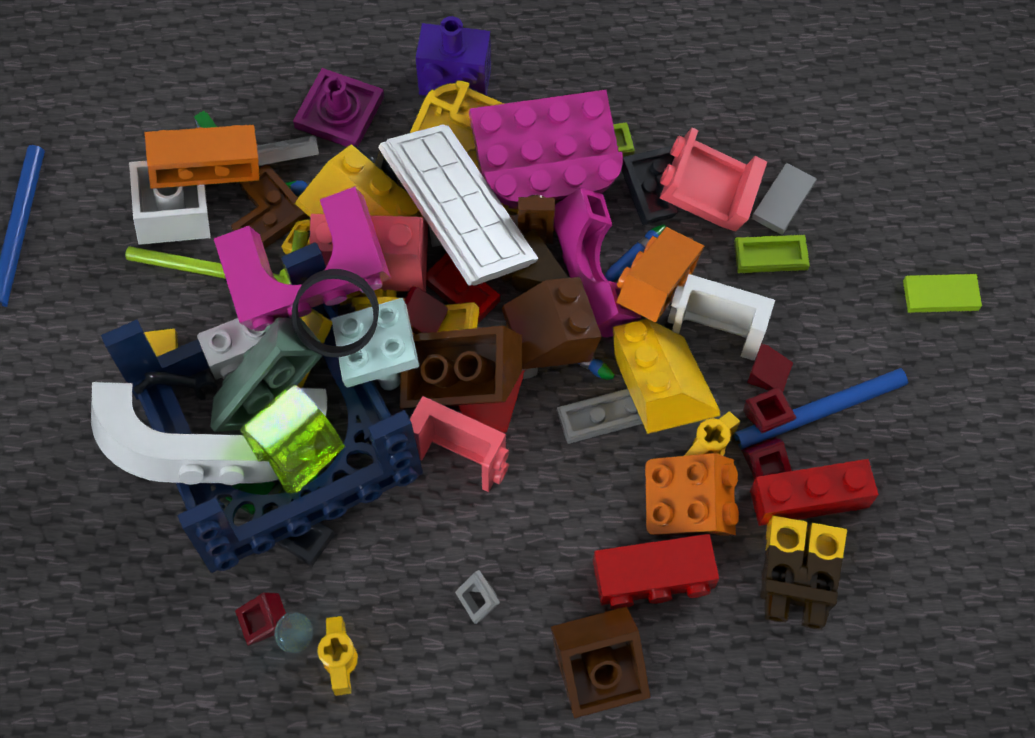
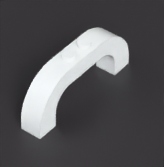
[91,382,327,485]

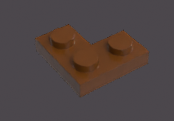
[231,164,310,249]
[509,195,555,244]

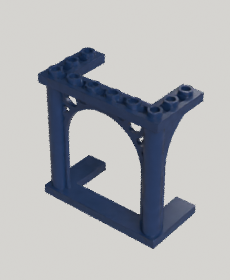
[101,242,423,573]

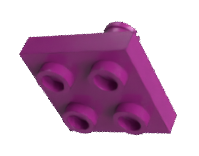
[293,68,384,147]

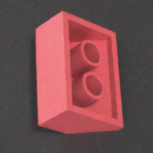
[310,214,428,292]

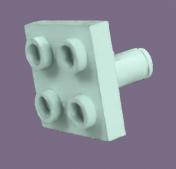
[331,297,419,390]

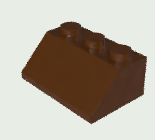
[400,326,522,410]

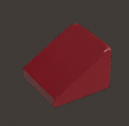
[404,285,448,334]
[747,343,793,393]
[743,387,796,433]
[742,437,792,479]
[235,592,291,646]

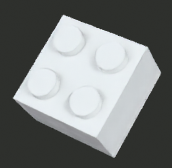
[129,161,210,245]

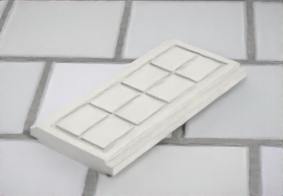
[378,124,539,286]

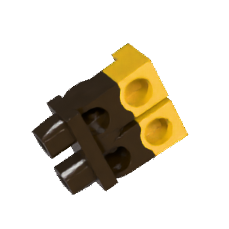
[760,516,847,630]

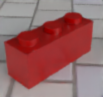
[750,459,879,526]
[593,534,719,609]

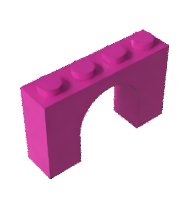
[214,186,391,331]

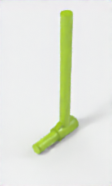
[125,230,309,285]

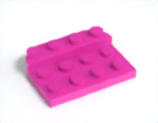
[469,90,623,209]

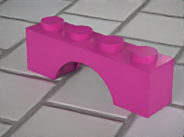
[554,187,641,337]

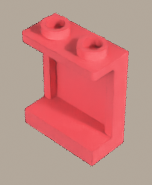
[660,127,767,232]
[410,396,509,492]

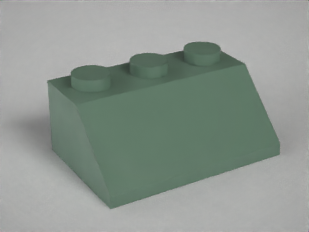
[210,317,322,432]

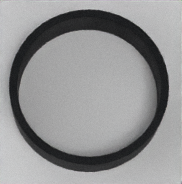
[292,269,379,357]

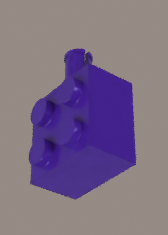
[415,16,491,96]

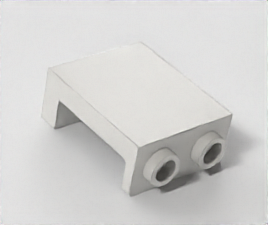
[667,274,775,361]

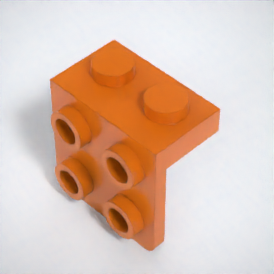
[645,453,739,535]

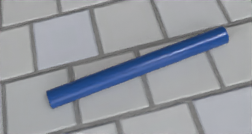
[0,145,45,307]
[734,368,908,450]

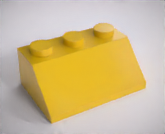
[295,144,424,218]
[613,319,720,434]

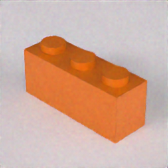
[144,125,259,189]
[616,227,704,323]

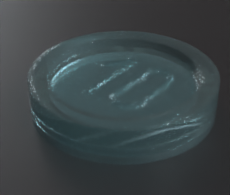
[275,613,313,653]

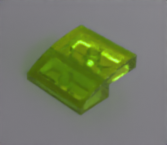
[240,384,345,493]

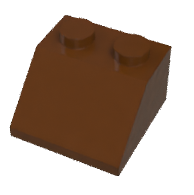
[502,277,602,369]
[551,607,651,718]

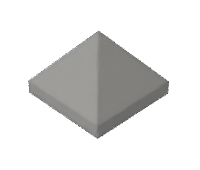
[455,570,500,624]

